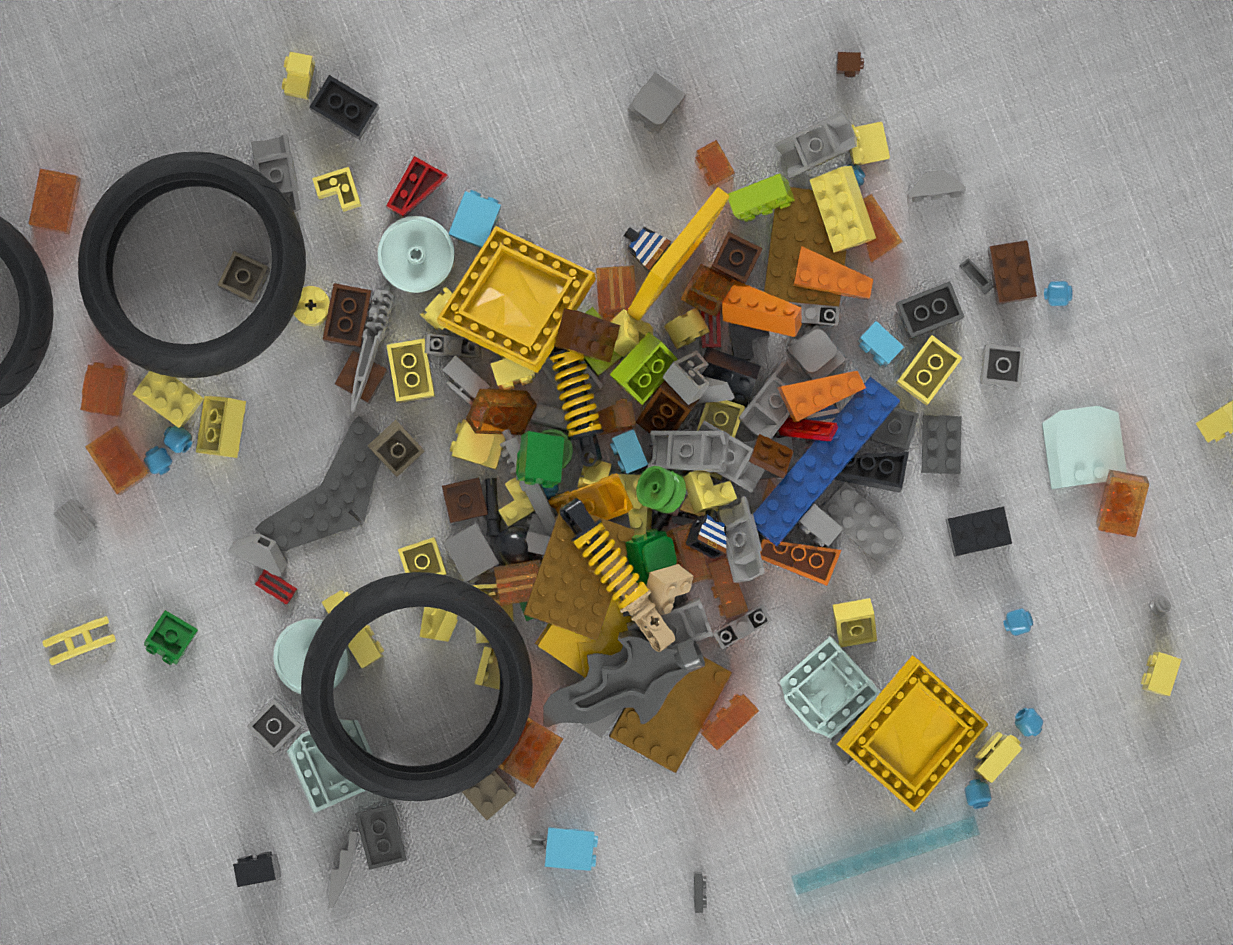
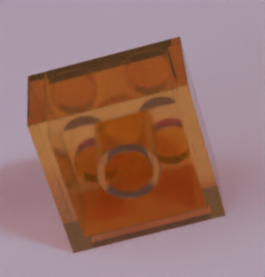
[694,140,735,189]

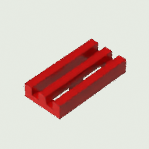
[701,309,721,349]
[254,569,297,605]

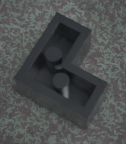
[728,323,770,361]

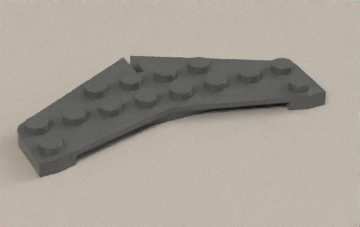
[255,416,379,551]

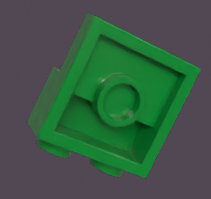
[144,610,198,665]

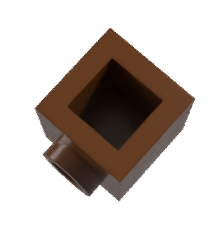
[836,52,864,77]

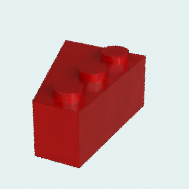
[386,156,449,218]

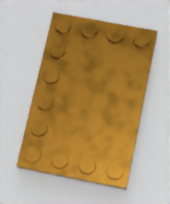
[609,656,732,773]

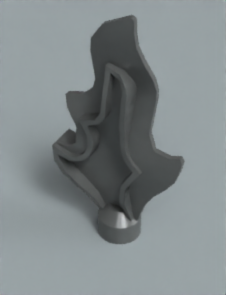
[543,630,705,727]

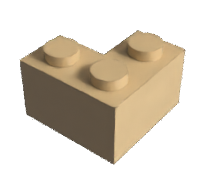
[647,564,693,616]

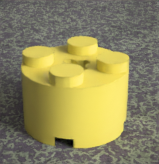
[294,286,330,327]
[420,287,453,331]
[664,308,710,349]

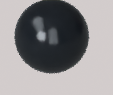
[494,526,536,570]

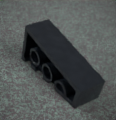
[834,451,909,493]

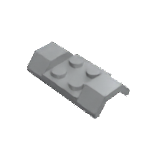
[775,111,857,179]
[251,134,301,212]
[739,360,809,439]
[699,420,765,493]
[717,496,765,583]

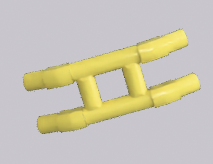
[42,616,116,665]

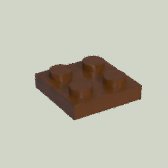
[748,434,794,478]
[442,477,488,523]

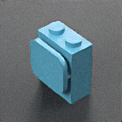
[449,190,502,248]
[545,827,598,871]

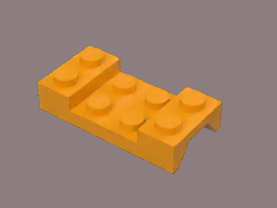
[548,473,633,520]

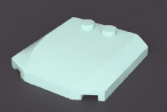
[1042,406,1128,489]
[780,636,881,738]
[287,719,373,813]

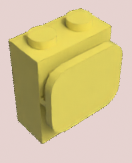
[450,419,506,470]
[974,732,1023,783]

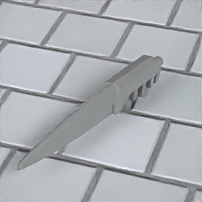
[351,285,394,413]
[500,429,556,536]

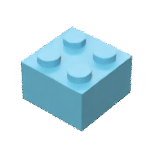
[858,321,904,367]
[610,429,648,475]

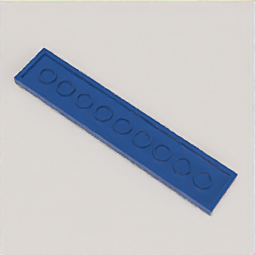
[753,376,900,546]

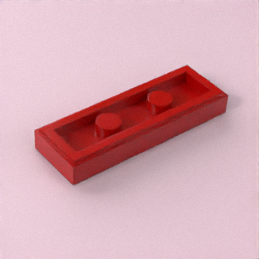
[778,417,838,441]

